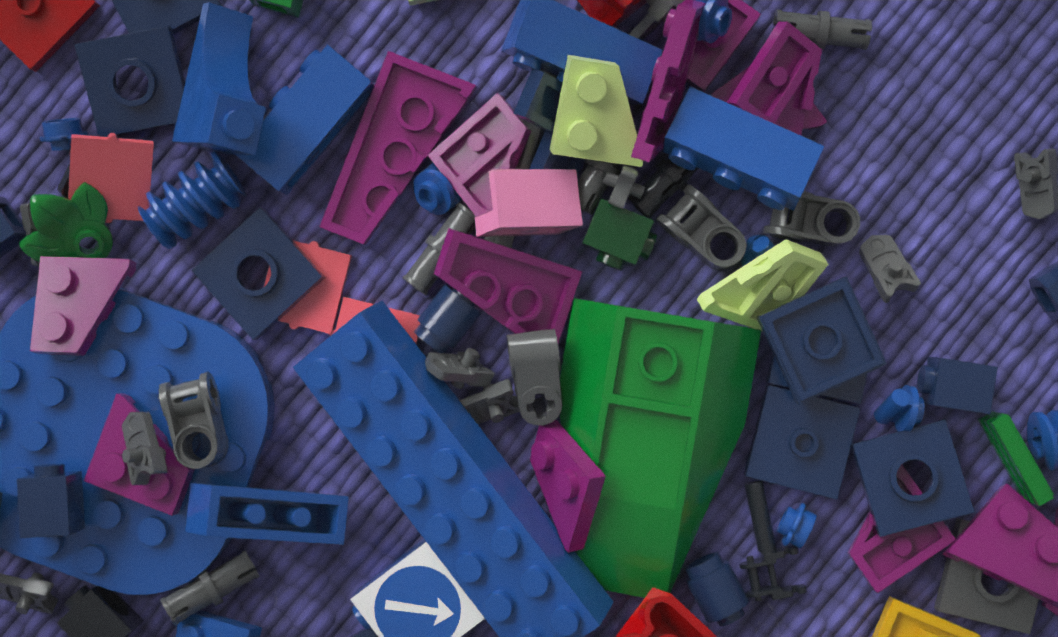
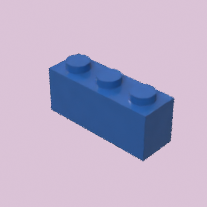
[501,0,663,106]
[235,44,374,195]
[663,87,825,211]
[185,483,349,545]

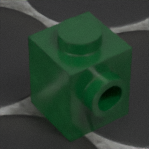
[581,199,657,271]

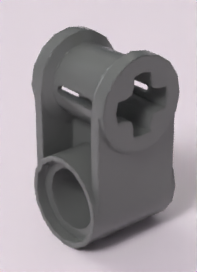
[656,184,746,271]
[763,191,860,246]
[507,328,562,426]
[159,371,229,469]

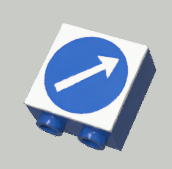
[350,539,485,637]

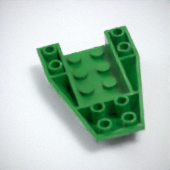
[560,298,761,598]

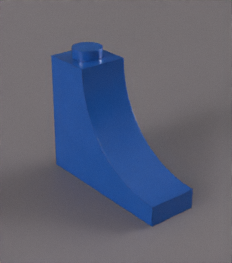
[172,2,266,155]

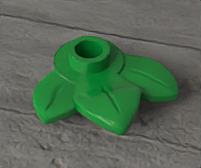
[19,182,113,262]

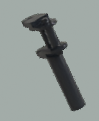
[739,481,807,601]

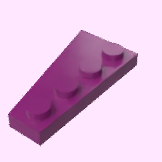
[319,51,477,245]

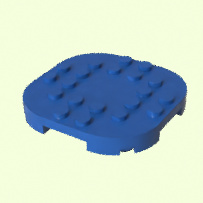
[0,287,275,595]

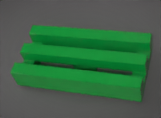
[977,411,1054,506]

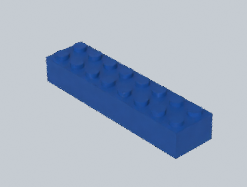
[293,300,614,637]

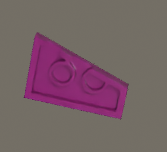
[631,0,706,162]
[434,228,582,342]
[942,483,1058,608]

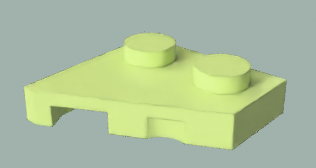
[550,55,643,167]
[697,239,829,332]

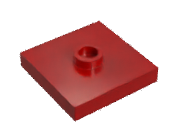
[0,0,101,72]

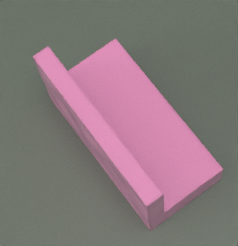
[475,169,583,237]

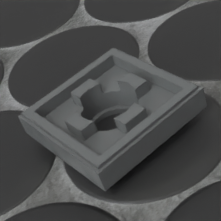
[934,518,1039,634]

